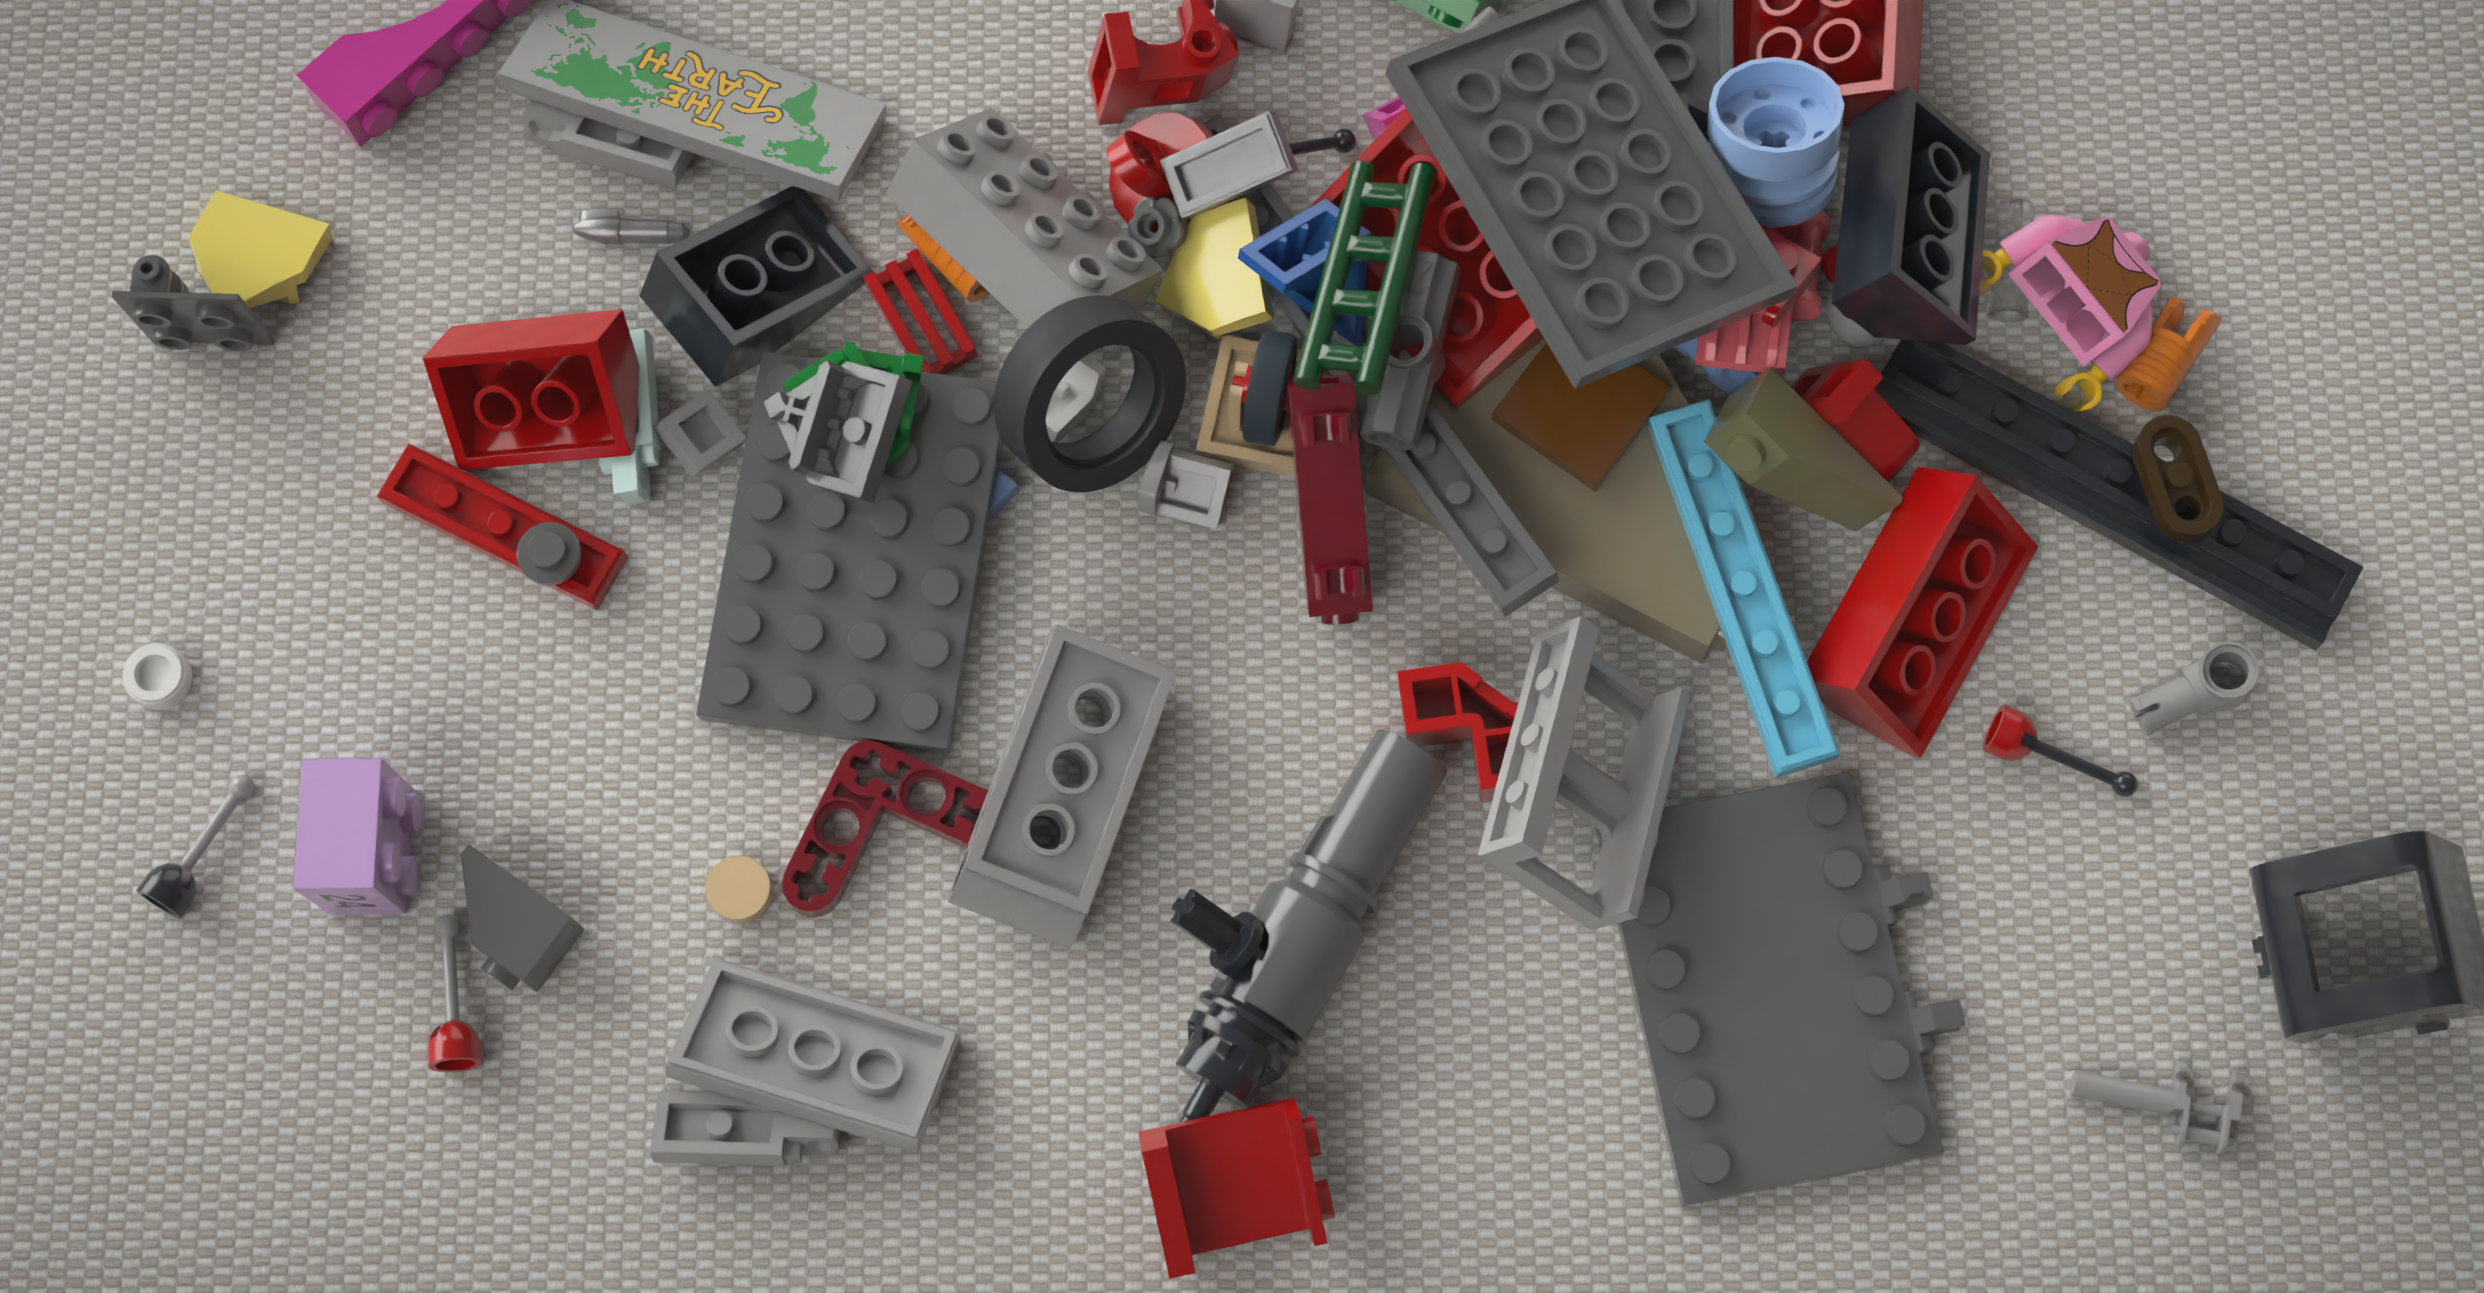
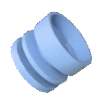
[1707,57,1845,228]

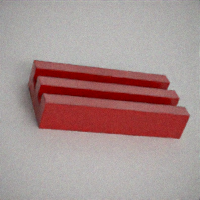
[863,248,978,375]

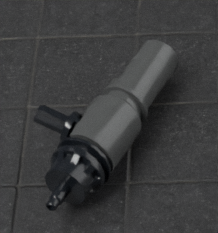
[1170,730,1447,1123]

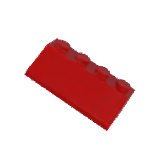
[1807,467,2039,758]

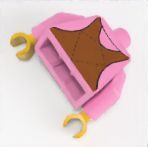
[1979,215,2161,413]

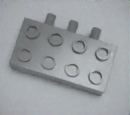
[886,108,1164,329]

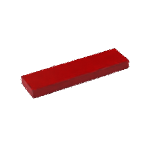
[377,443,628,611]

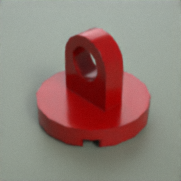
[1106,112,1213,232]

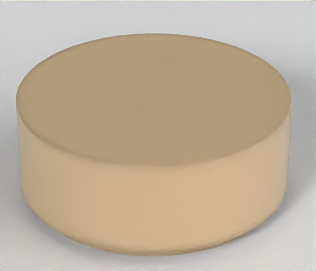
[705,856,773,924]

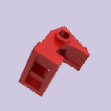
[1088,0,1240,125]

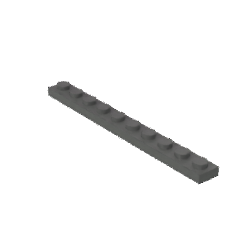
[1203,114,1559,617]

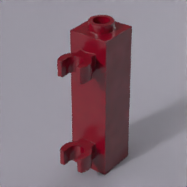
[1286,374,1373,625]

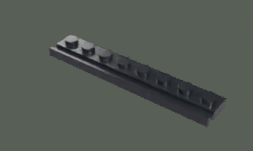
[1874,340,2364,651]

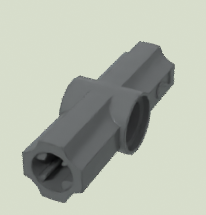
[1360,251,1461,452]

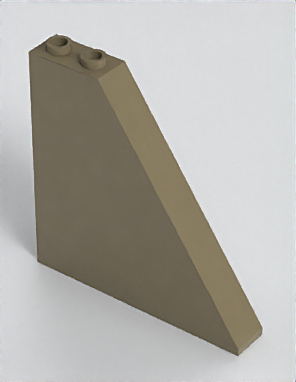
[1365,339,1766,664]

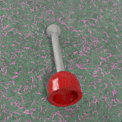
[427,914,482,1072]

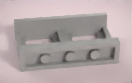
[1477,616,1691,930]

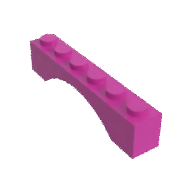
[296,0,531,148]

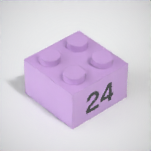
[294,758,422,915]

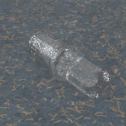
[1988,197,2035,322]

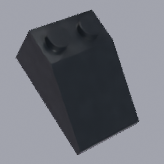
[639,186,873,387]

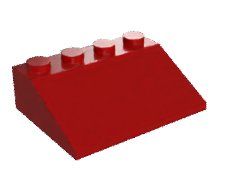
[1733,0,1923,127]
[1309,109,1544,407]

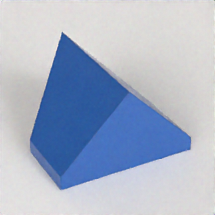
[1237,198,1371,346]

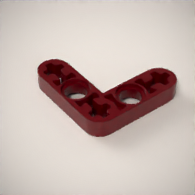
[782,740,988,918]

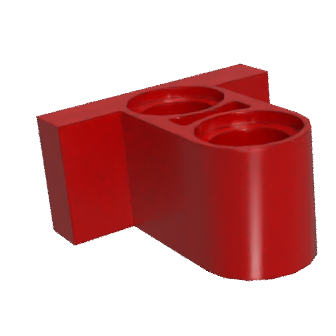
[1791,359,1920,483]

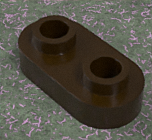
[2132,415,2224,542]

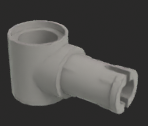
[2128,641,2260,736]

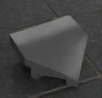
[764,360,913,503]

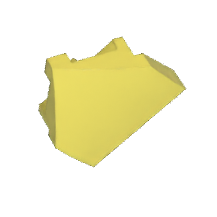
[189,190,332,308]
[1155,197,1274,340]

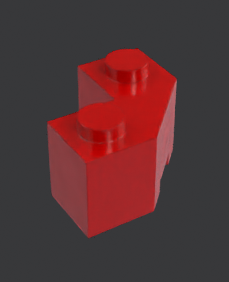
[1397,662,1518,802]

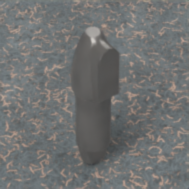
[574,210,691,245]

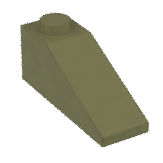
[1703,368,1903,531]

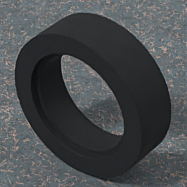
[993,295,1186,492]

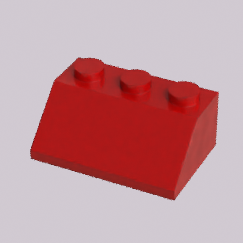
[422,309,639,470]

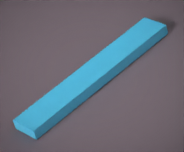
[1647,400,1840,778]

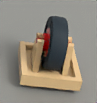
[1196,331,1330,477]

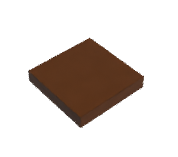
[1491,342,1671,492]

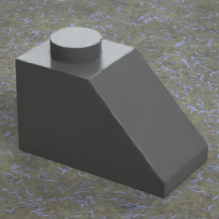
[461,844,585,992]

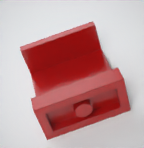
[1138,1097,1335,1279]

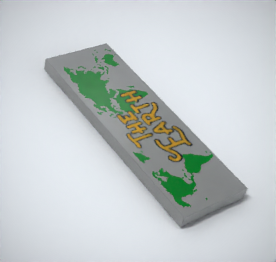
[498,0,886,201]

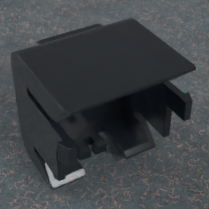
[2249,831,2484,1044]

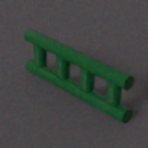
[1293,161,1436,395]

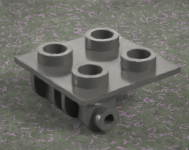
[111,255,274,351]

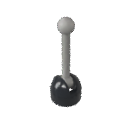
[136,775,255,919]

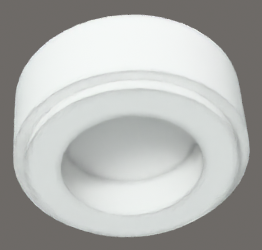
[123,643,193,710]

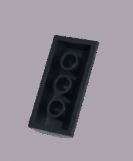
[1832,85,1990,345]

